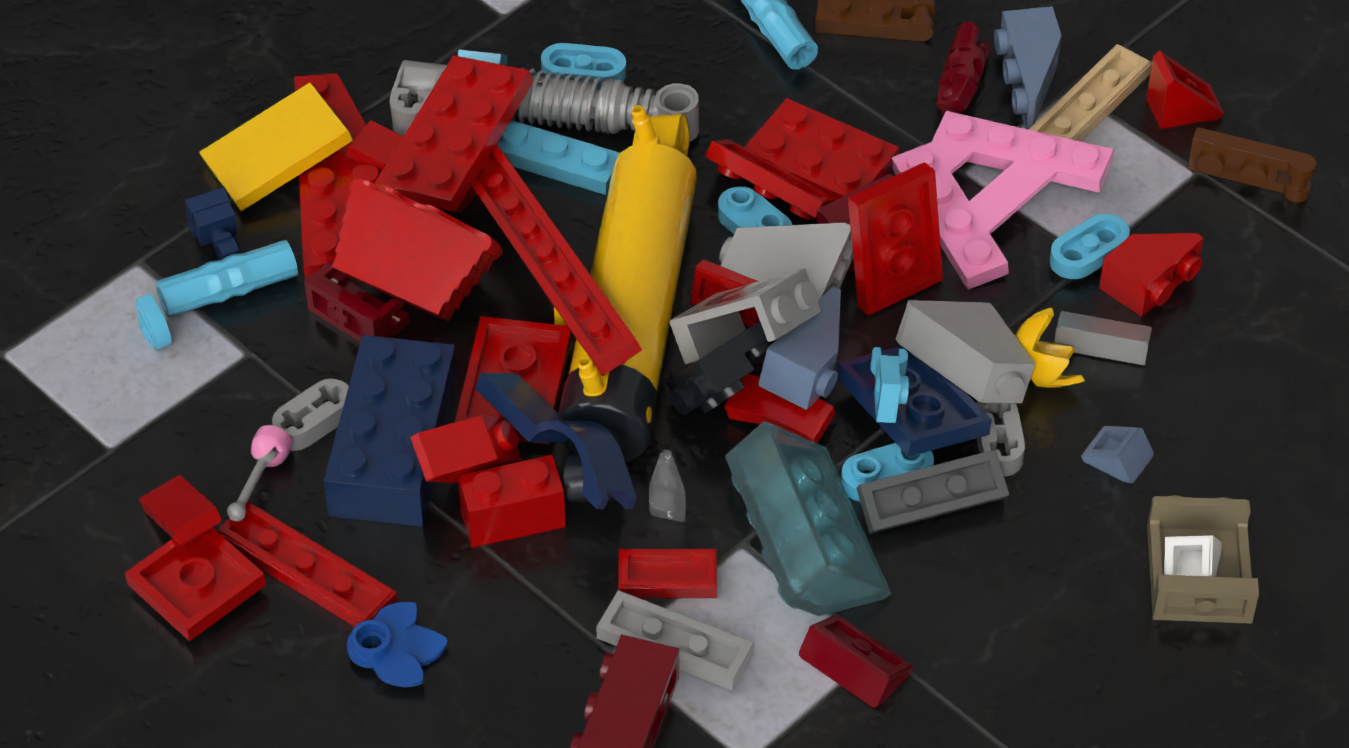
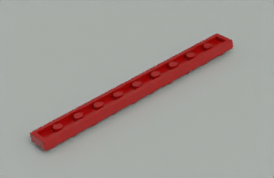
[472,144,642,376]

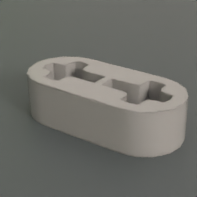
[272,379,349,451]
[976,401,1025,476]

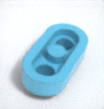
[541,43,626,89]
[718,187,792,234]
[1050,214,1130,279]
[841,443,934,502]

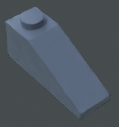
[758,286,841,410]

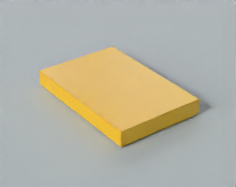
[199,82,353,211]

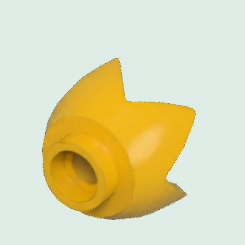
[1015,308,1085,388]

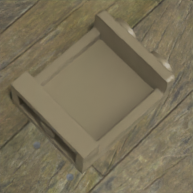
[1147,495,1259,624]

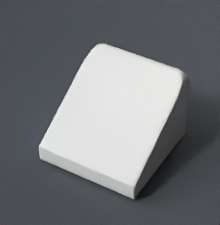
[1164,535,1222,577]

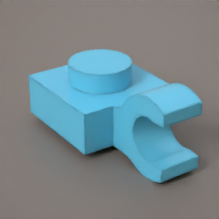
[870,347,909,423]

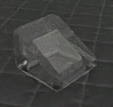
[649,449,686,522]

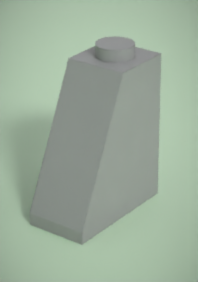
[719,223,853,300]
[896,300,1035,403]

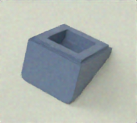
[1081,426,1154,483]

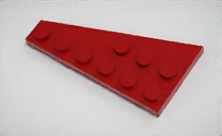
[294,73,380,278]

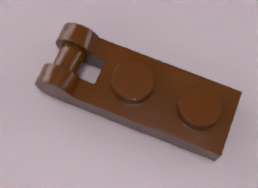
[815,0,936,41]
[1187,127,1316,203]

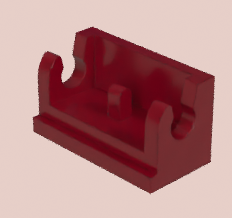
[304,260,410,342]

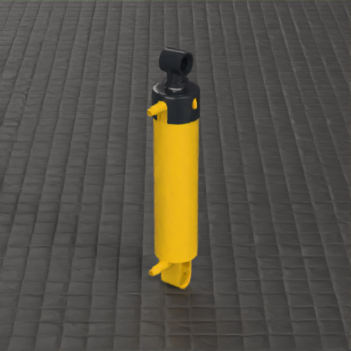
[558,105,697,502]

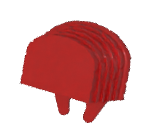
[331,178,503,322]

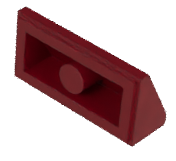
[799,614,914,708]

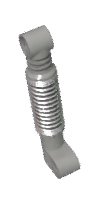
[389,60,699,142]

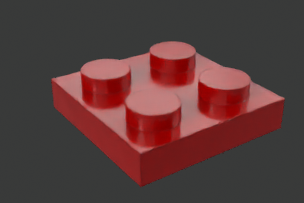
[125,527,266,642]

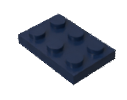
[836,346,992,456]

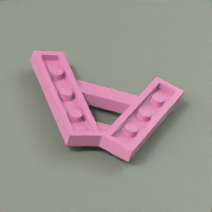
[892,111,1113,290]

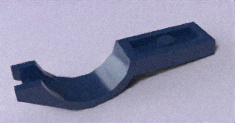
[475,372,637,509]

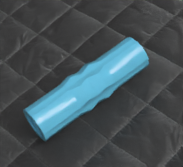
[741,0,818,69]
[155,240,298,317]

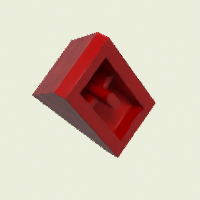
[1146,51,1225,129]

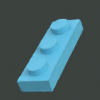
[497,120,619,195]

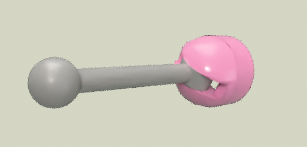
[227,425,293,521]

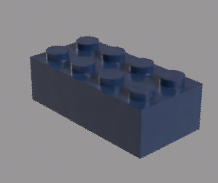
[324,335,458,527]

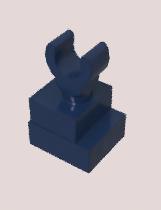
[185,187,240,260]

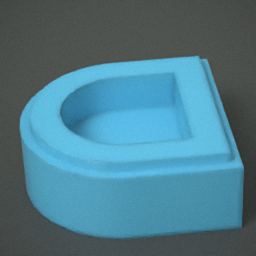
[135,293,172,351]

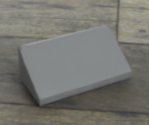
[1054,311,1152,366]

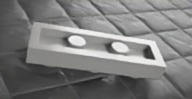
[596,590,754,691]

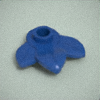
[347,602,448,687]

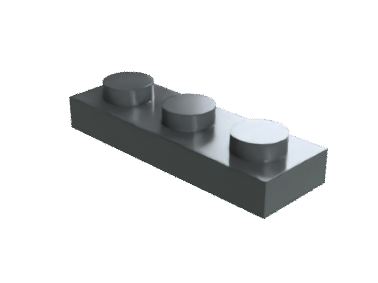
[856,449,1009,534]

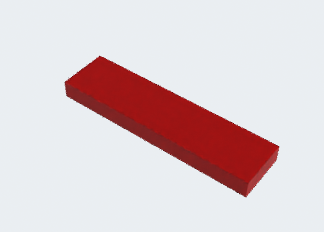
[216,501,398,627]

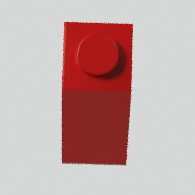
[410,415,522,484]

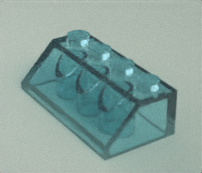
[725,421,891,616]

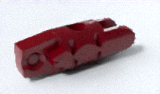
[936,21,991,115]

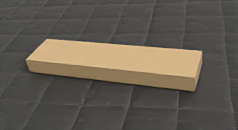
[1029,44,1152,142]

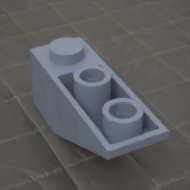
[994,6,1062,130]

